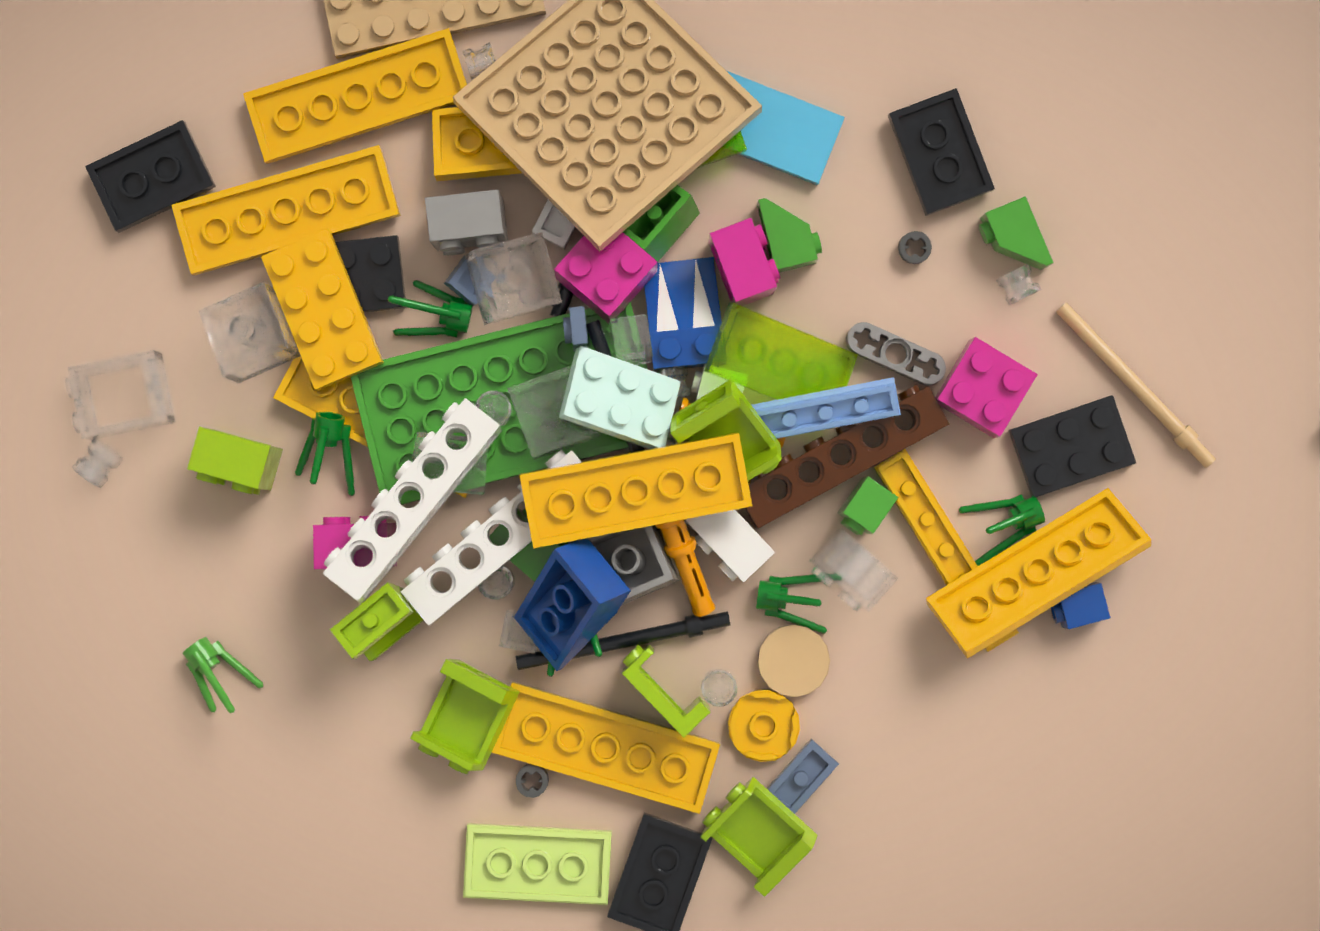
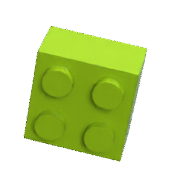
[187,426,283,495]

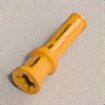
[655,519,715,617]

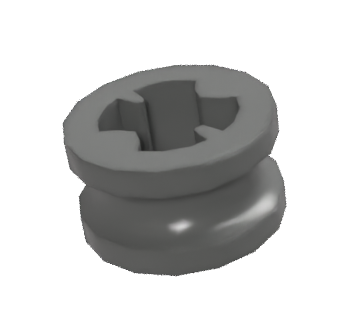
[898,231,932,264]
[516,764,549,798]

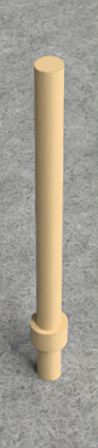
[1056,302,1216,468]

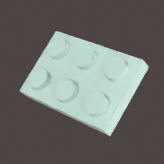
[559,346,681,449]

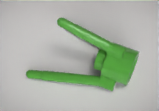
[182,637,263,713]

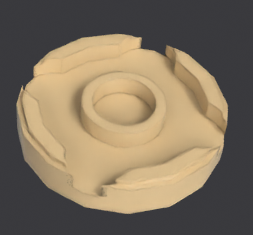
[757,624,830,697]

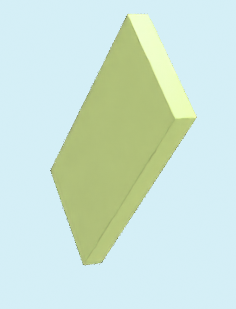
[463,823,612,905]

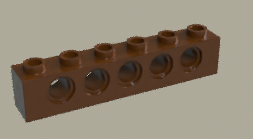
[745,384,949,529]

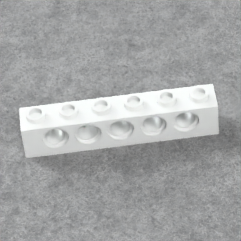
[323,398,502,604]
[400,450,582,626]

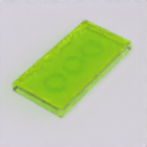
[704,303,858,400]

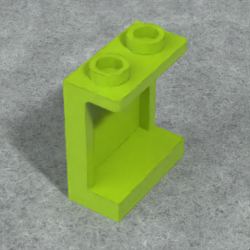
[670,379,782,481]
[330,582,423,661]
[622,644,710,738]
[410,659,520,774]
[700,777,818,897]

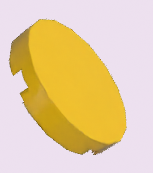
[728,689,800,762]

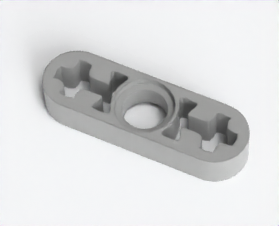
[846,322,946,385]

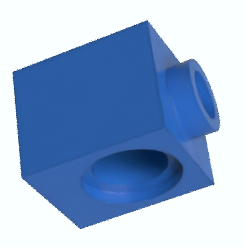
[1051,582,1111,630]

